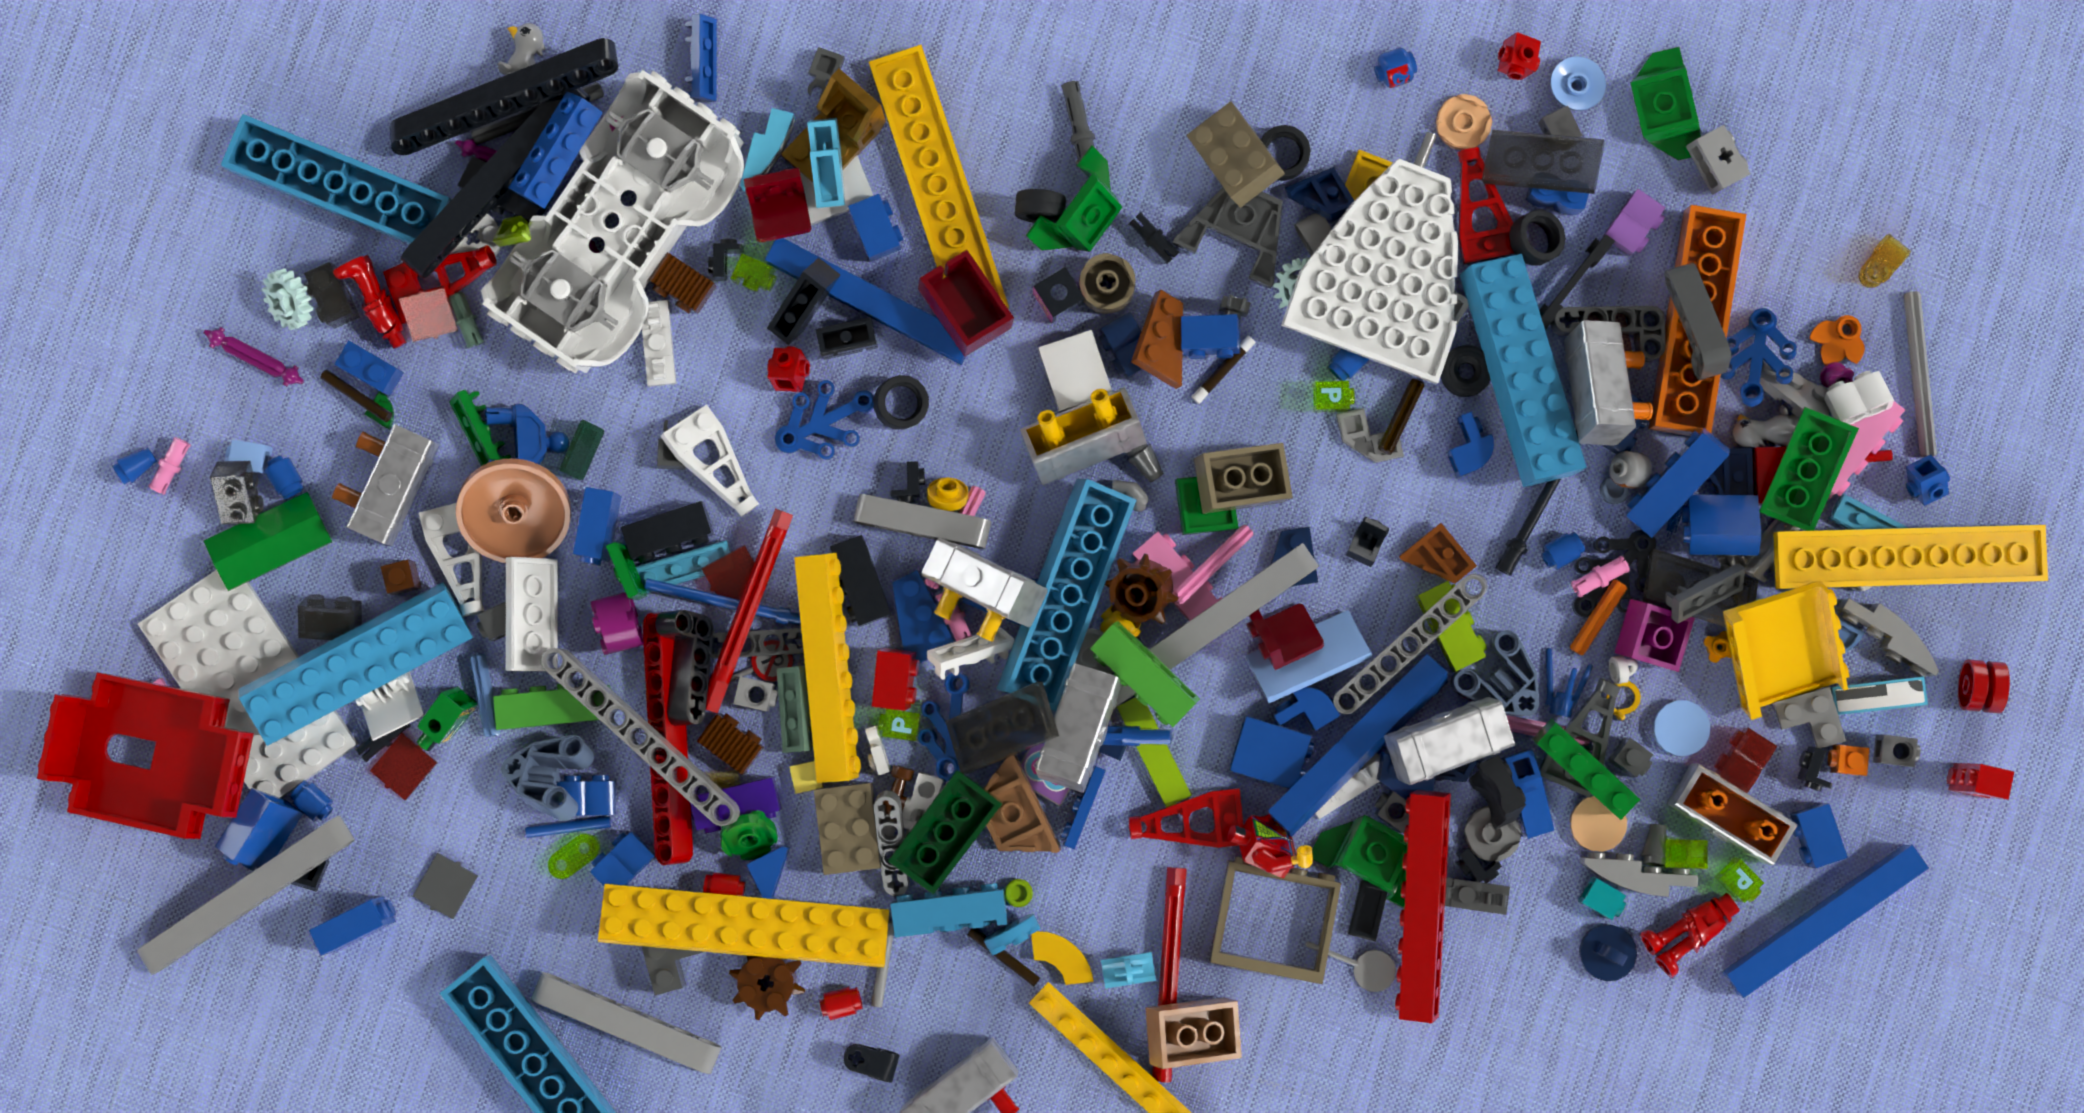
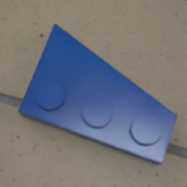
[892,570,955,664]

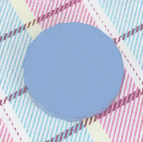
[1653,700,1710,756]

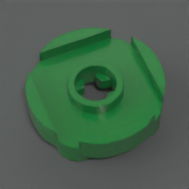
[720,810,778,860]

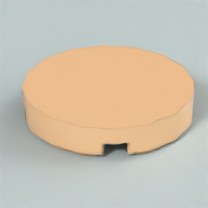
[1435,94,1492,150]
[1570,796,1627,852]

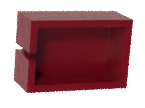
[918,250,1014,357]

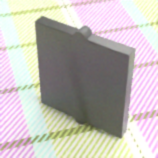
[413,853,478,919]

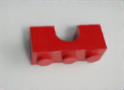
[1947,763,2015,800]

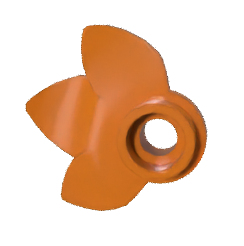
[1809,315,1865,366]

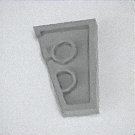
[1760,360,1830,418]

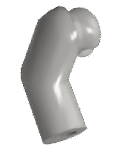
[1112,480,1148,512]

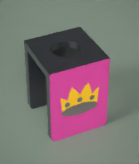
[1033,267,1085,324]

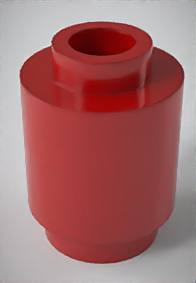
[703,872,746,896]
[819,986,863,1021]

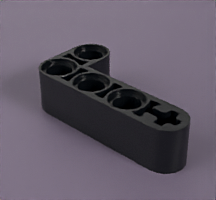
[655,610,714,726]

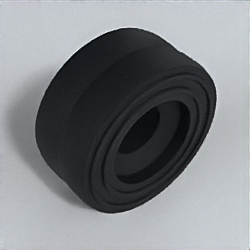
[1015,189,1066,223]
[1441,345,1491,397]

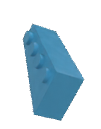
[890,883,1008,938]

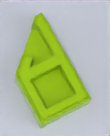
[493,216,531,247]

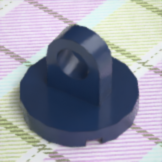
[1579,924,1637,981]

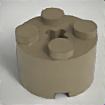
[1079,253,1136,314]

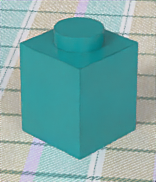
[1578,877,1626,920]

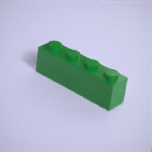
[1532,718,1641,820]

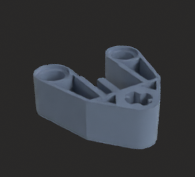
[1450,630,1539,716]
[501,735,594,821]

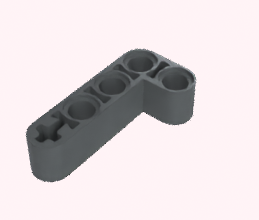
[1664,263,1731,381]
[1550,306,1666,362]

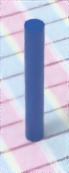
[525,816,611,838]

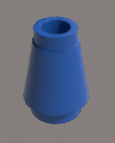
[112,448,157,485]

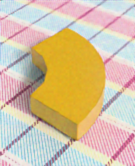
[1031,931,1094,985]

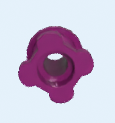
[1820,362,1854,388]

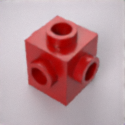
[1498,32,1541,80]
[767,346,810,392]

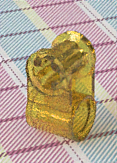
[1858,233,1911,288]

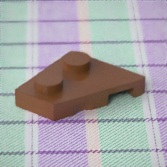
[1399,523,1477,584]

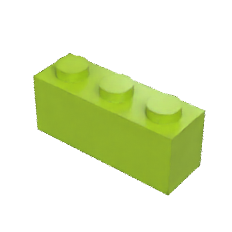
[1415,581,1487,672]

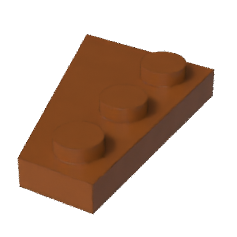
[1131,289,1183,389]

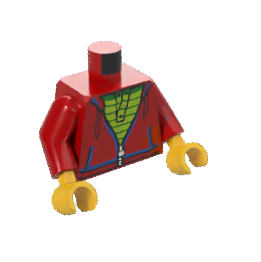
[1228,814,1313,879]

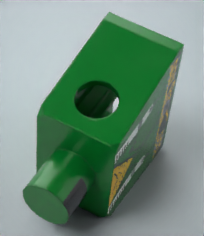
[417,686,478,751]

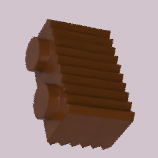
[649,252,717,314]
[697,713,764,775]

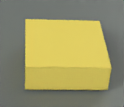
[789,761,824,794]

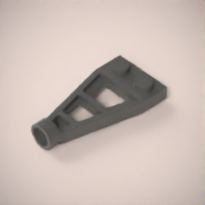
[1539,678,1621,798]

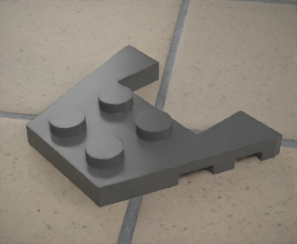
[1172,187,1283,289]

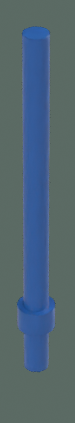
[645,578,801,626]

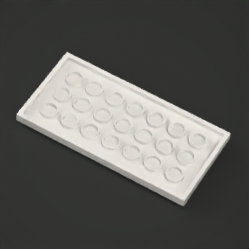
[138,570,359,798]

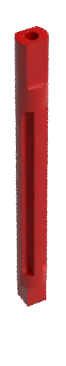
[706,508,793,713]
[1152,867,1187,1083]

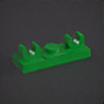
[449,389,511,466]

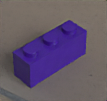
[690,776,782,834]

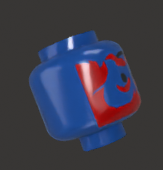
[1374,47,1417,88]

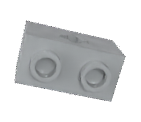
[1686,125,1751,195]

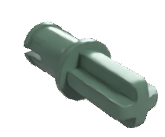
[449,292,484,348]

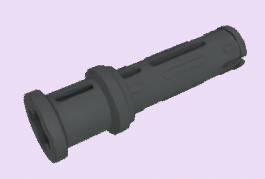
[1061,81,1095,167]

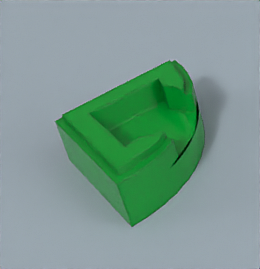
[365,391,394,430]

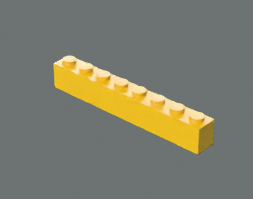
[794,553,861,783]

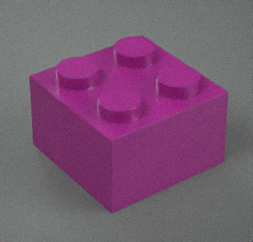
[1614,599,1695,672]

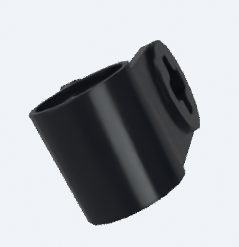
[844,1044,900,1083]

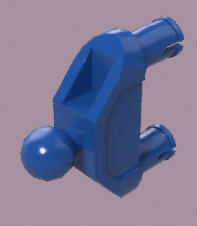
[485,404,570,465]

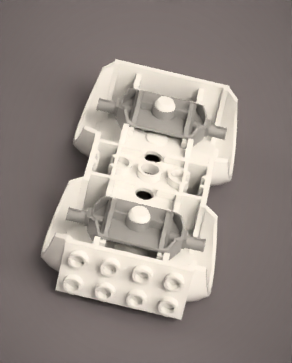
[481,70,744,373]

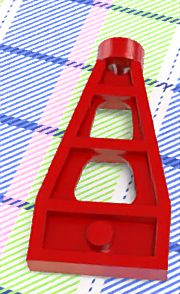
[1457,147,1514,265]
[383,245,497,324]
[1128,788,1244,848]

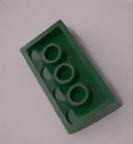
[888,770,1002,895]

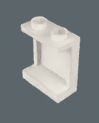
[1038,330,1112,413]

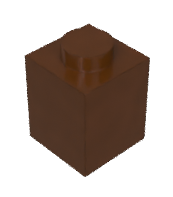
[380,559,422,595]

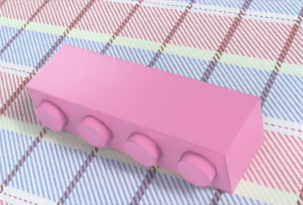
[1828,401,1905,500]
[1132,532,1222,621]

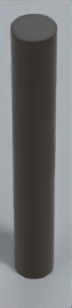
[320,370,392,422]
[967,928,1040,987]

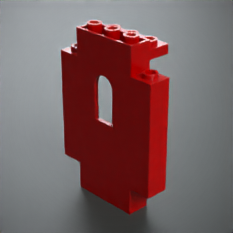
[37,672,254,839]

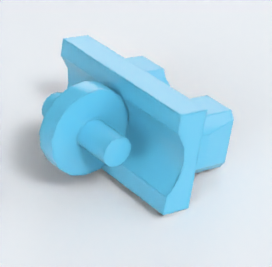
[1101,952,1156,989]

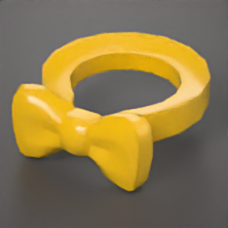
[1604,681,1641,721]

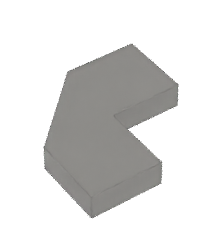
[1336,408,1404,463]

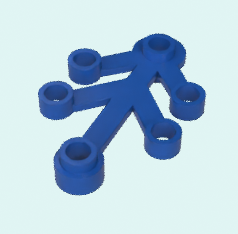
[1720,308,1797,407]
[775,380,874,460]
[918,672,992,782]

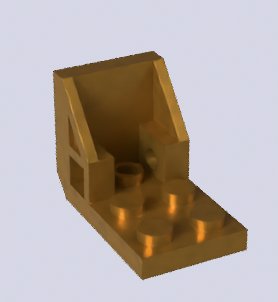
[781,68,886,184]

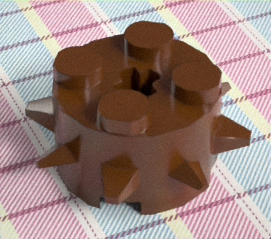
[1105,554,1179,628]
[729,955,805,1020]

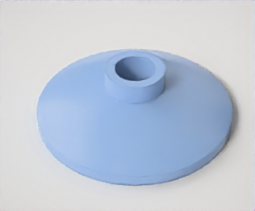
[1550,56,1606,111]

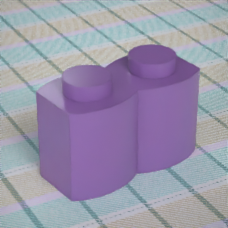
[1603,189,1666,256]

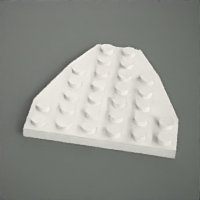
[1281,159,1458,384]

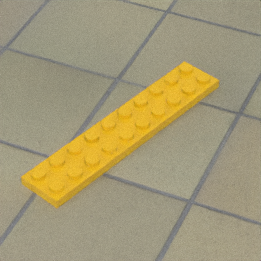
[869,45,1009,309]
[1773,525,2048,589]
[598,884,889,968]

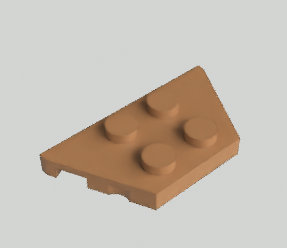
[984,752,1062,853]

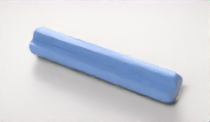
[469,654,500,737]

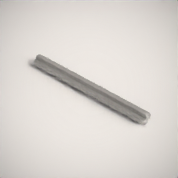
[1904,291,1937,458]

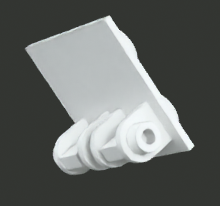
[355,672,424,741]

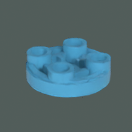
[984,914,1041,956]

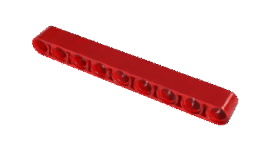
[642,613,693,865]

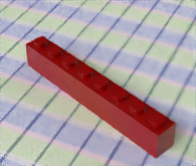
[1395,790,1451,1023]

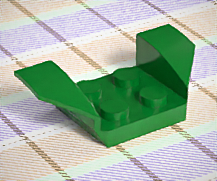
[1630,47,1701,160]
[1026,145,1123,252]
[1312,815,1408,909]

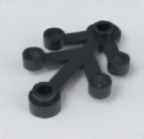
[1572,530,1656,617]

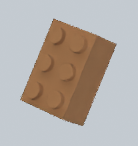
[1145,997,1242,1069]

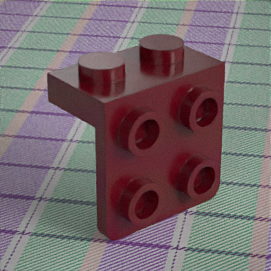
[744,167,812,242]
[1246,603,1324,670]

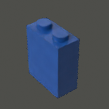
[573,487,622,566]
[1682,495,1761,556]
[1229,716,1314,789]
[215,788,304,871]
[309,896,396,956]

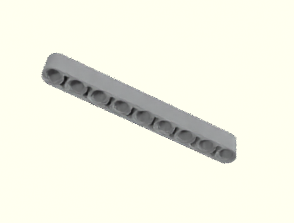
[1116,543,1319,707]
[541,648,740,826]
[137,816,355,975]

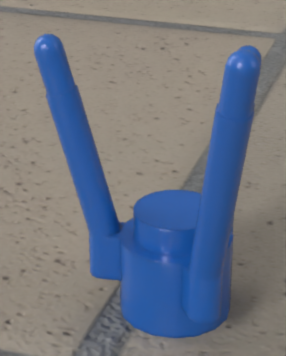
[1545,648,1593,718]

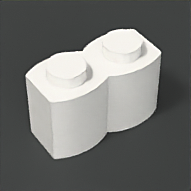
[1824,371,1894,425]

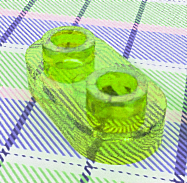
[548,834,601,879]

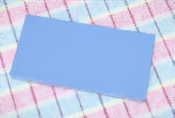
[1246,610,1372,703]

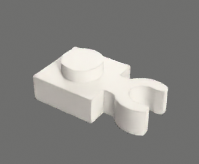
[865,726,891,775]

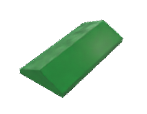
[1759,406,1859,531]
[203,492,332,591]

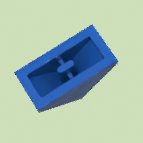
[746,846,790,899]

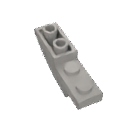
[1836,598,1939,678]
[1580,852,1698,897]

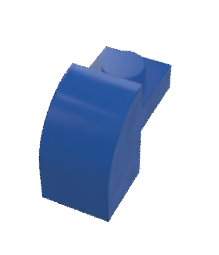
[1446,412,1494,479]
[1272,687,1340,731]

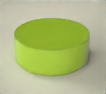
[1005,879,1033,907]

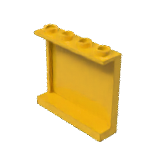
[1723,581,1849,720]

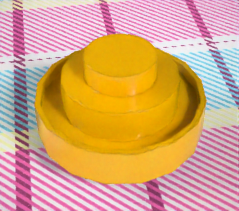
[927,477,968,511]

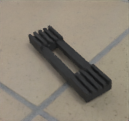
[1539,235,1615,330]

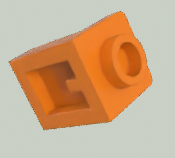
[1827,744,1870,776]

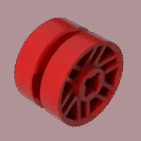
[1958,659,2010,714]

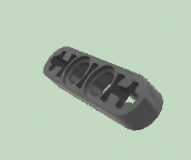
[711,628,804,659]
[874,790,910,896]

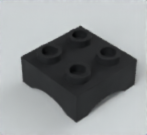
[1469,755,1526,830]

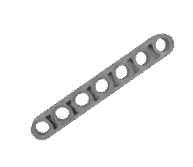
[1333,573,1488,714]
[531,972,722,1074]

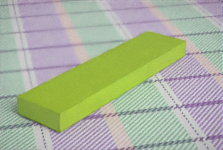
[1117,697,1192,807]

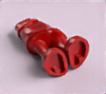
[332,254,407,349]
[1640,893,1740,978]

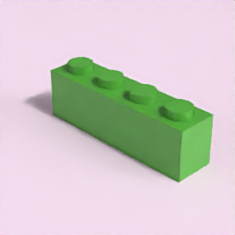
[1090,621,1200,727]
[493,680,611,730]

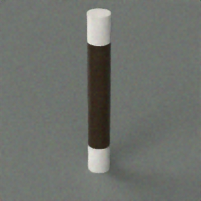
[1191,335,1256,404]

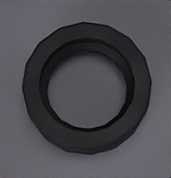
[1261,125,1311,181]
[1509,209,1566,266]
[873,375,929,430]

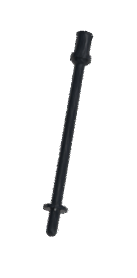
[1495,428,1580,576]

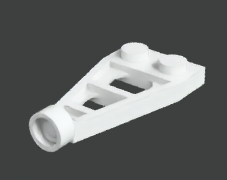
[660,404,759,517]
[419,503,484,617]

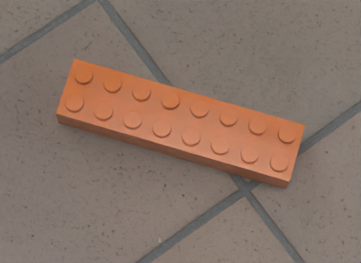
[1648,205,1747,436]

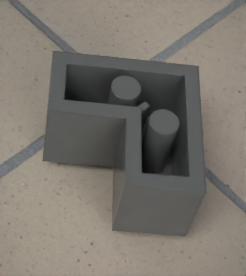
[641,946,703,996]

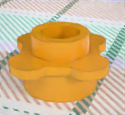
[1703,631,1732,663]

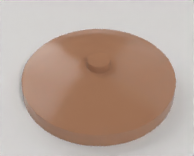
[456,458,571,563]

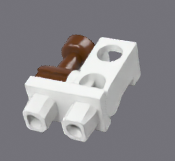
[883,765,943,837]

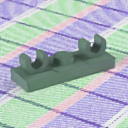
[777,666,813,753]

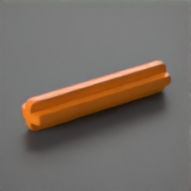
[1570,580,1627,656]

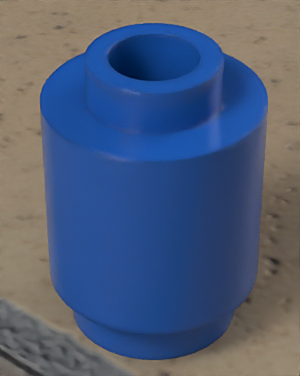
[1327,348,1369,382]
[264,456,304,499]
[1541,532,1585,570]
[290,780,333,822]

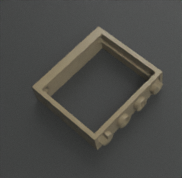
[1209,856,1341,984]

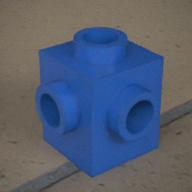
[1906,454,1950,506]

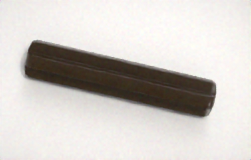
[1378,378,1424,455]

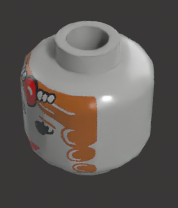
[1610,451,1652,489]

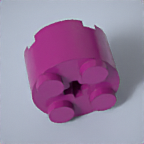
[591,592,644,655]

